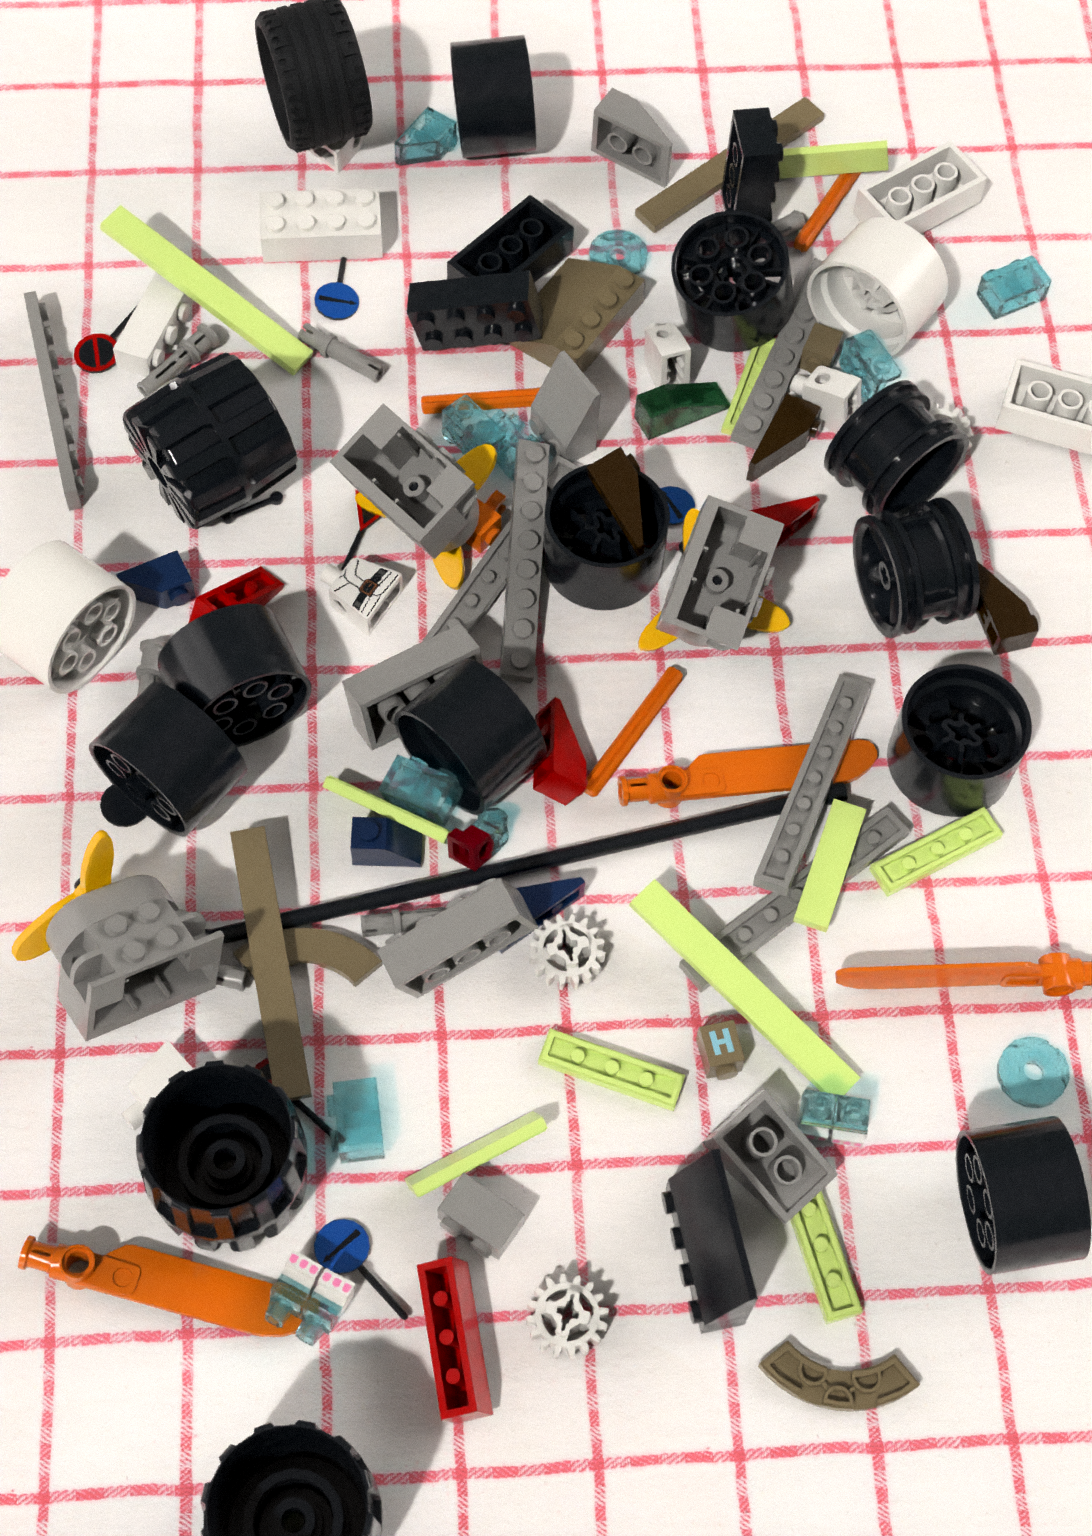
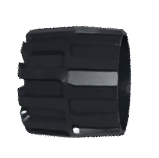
[123,353,298,529]
[136,1060,307,1252]
[200,1420,383,1536]

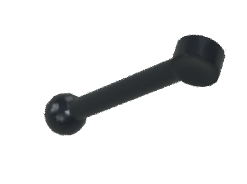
[221,491,283,524]

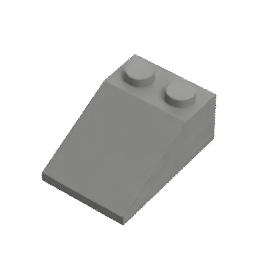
[591,88,673,188]
[529,350,601,463]
[702,1090,838,1224]

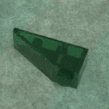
[634,382,730,440]

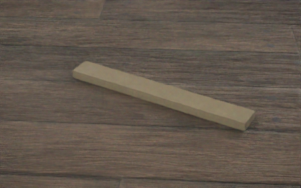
[635,97,825,233]
[230,826,312,1101]

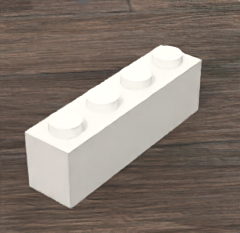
[113,272,194,377]

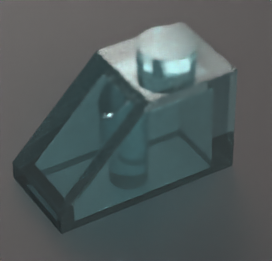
[394,107,458,166]

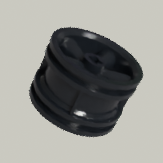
[824,380,969,518]
[853,497,980,638]

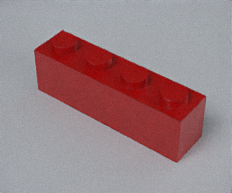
[417,1256,493,1423]

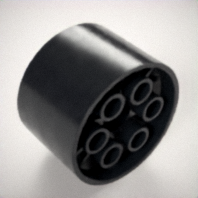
[450,35,536,158]
[671,210,794,352]
[543,464,670,610]
[158,603,311,747]
[394,659,547,815]
[887,664,1032,817]
[89,682,247,837]
[955,1116,1091,1275]

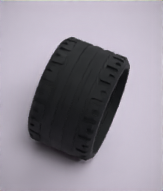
[255,0,373,153]

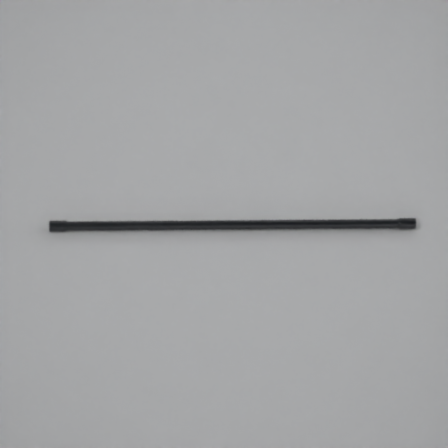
[205,782,848,944]

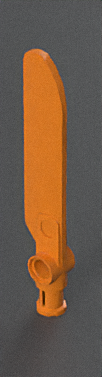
[617,739,878,808]
[835,952,1092,997]
[18,1235,320,1337]

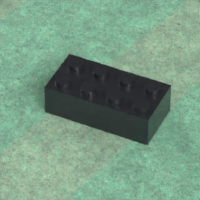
[721,107,784,222]
[447,195,574,283]
[407,270,543,351]

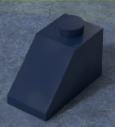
[116,550,196,609]
[350,817,423,867]

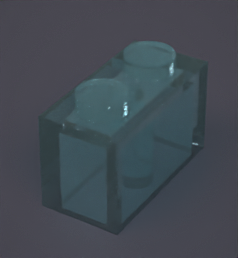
[976,255,1052,320]
[378,754,463,827]
[327,1077,385,1164]

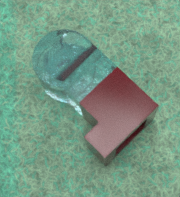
[447,808,509,871]

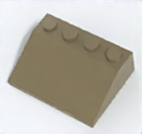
[508,258,645,373]

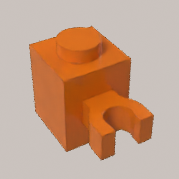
[465,490,506,553]

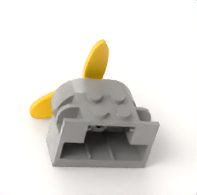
[329,403,497,590]
[638,495,790,652]
[12,830,224,1041]

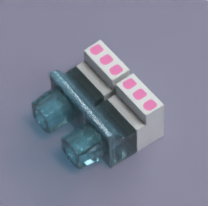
[795,1089,871,1148]
[265,1250,356,1346]

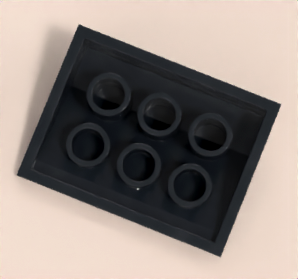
[661,1149,758,1334]

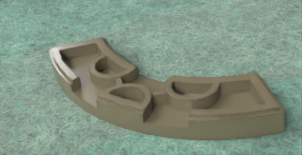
[232,928,382,987]
[758,1340,920,1412]

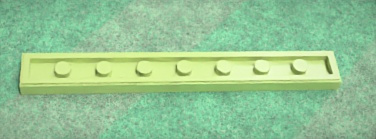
[100,205,313,376]
[629,879,861,1105]

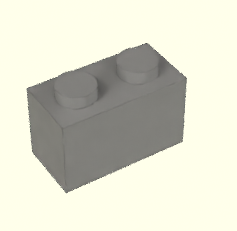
[438,1172,525,1260]

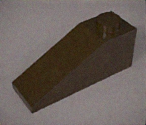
[746,393,822,482]
[587,447,644,557]
[976,561,1038,656]

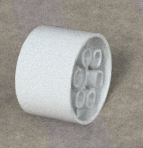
[807,217,948,360]
[0,540,136,694]

